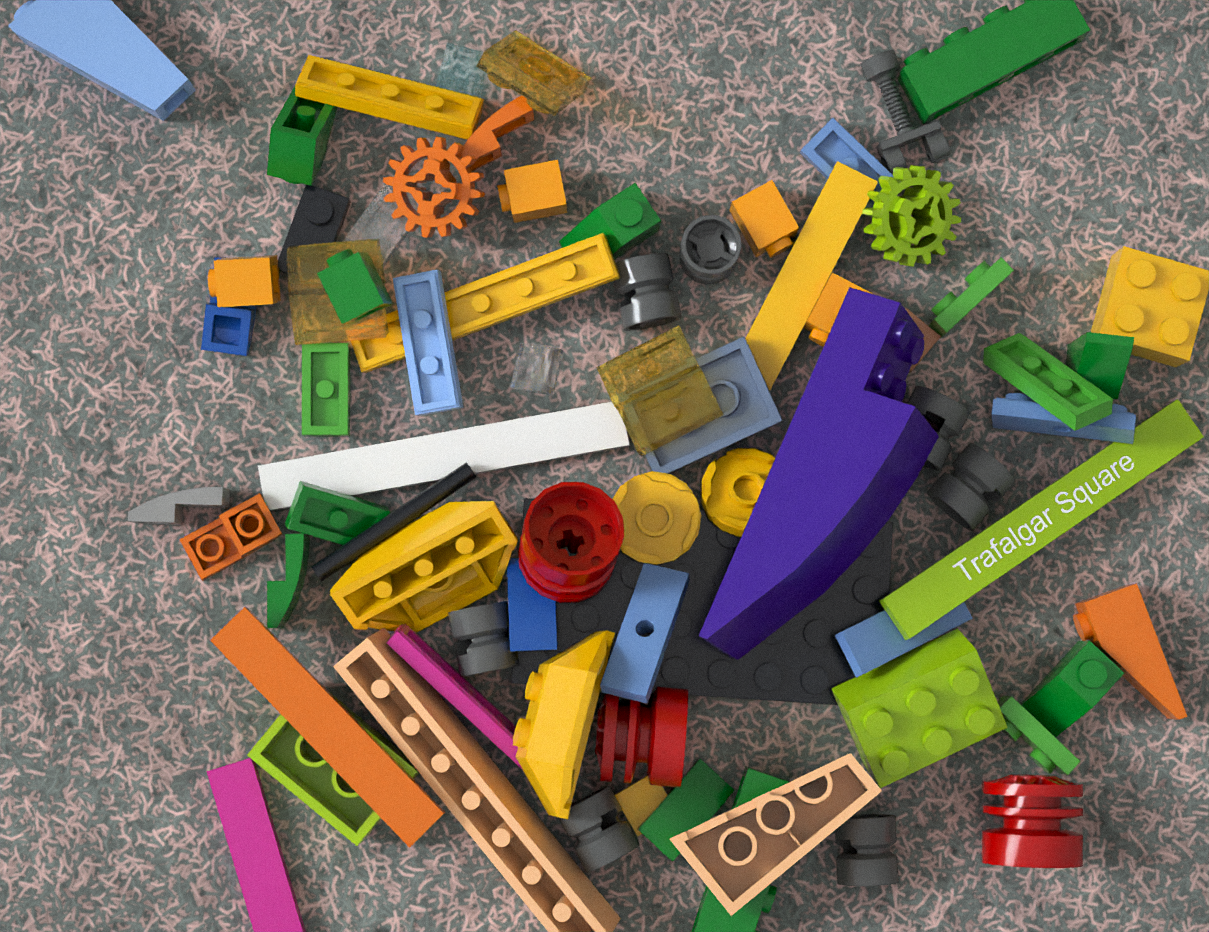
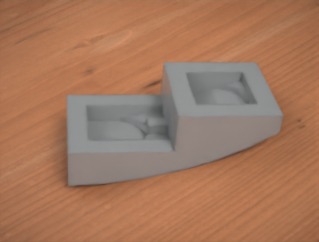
[128,487,230,525]

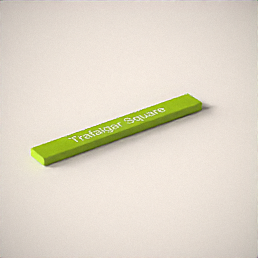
[879,399,1204,640]

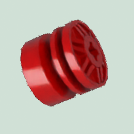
[518,482,624,603]
[595,687,688,787]
[981,774,1083,868]

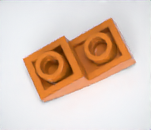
[179,493,283,581]

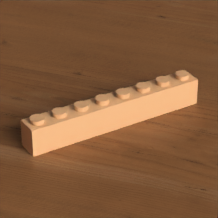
[333,628,621,932]

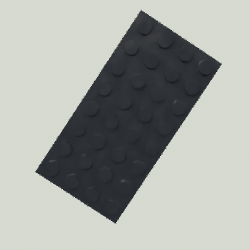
[511,498,893,705]

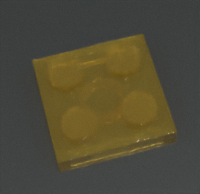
[476,30,592,116]

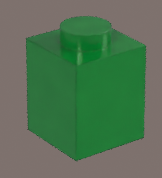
[317,249,393,325]

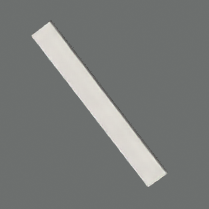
[258,400,629,512]

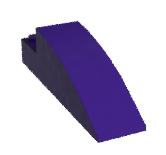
[699,287,939,660]

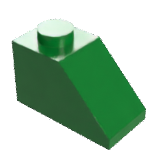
[267,86,337,186]
[559,182,661,260]
[1066,332,1134,401]
[1020,640,1124,738]

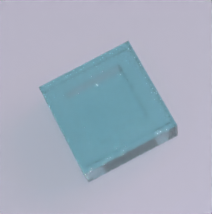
[436,43,492,98]

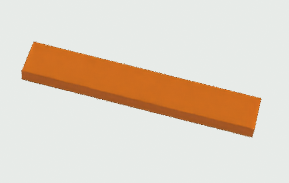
[210,607,445,848]

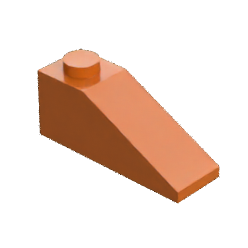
[1073,583,1188,720]

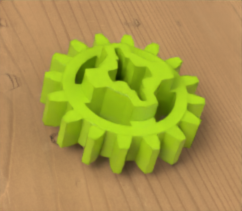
[862,165,961,267]

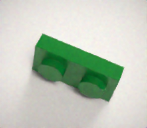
[285,481,390,545]

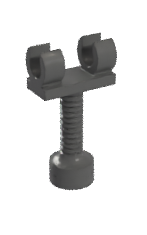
[860,50,950,175]

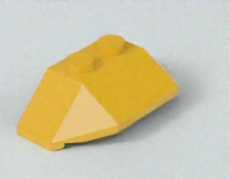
[330,501,518,632]
[513,630,615,820]

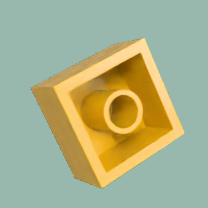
[1091,246,1209,367]

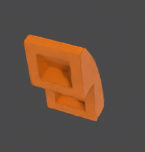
[460,94,534,171]

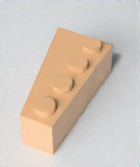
[670,753,882,916]

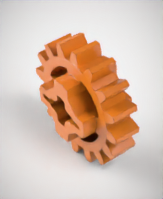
[383,137,485,238]

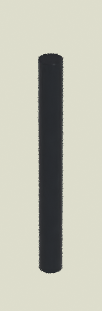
[311,462,477,582]

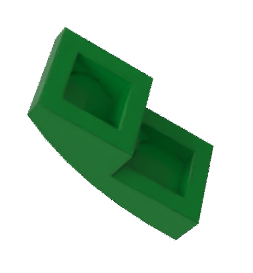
[267,533,310,629]
[638,759,734,862]

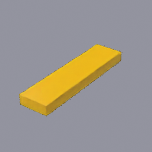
[295,55,484,140]

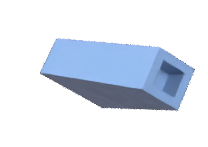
[8,0,196,121]

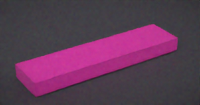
[387,623,523,770]
[207,758,306,932]

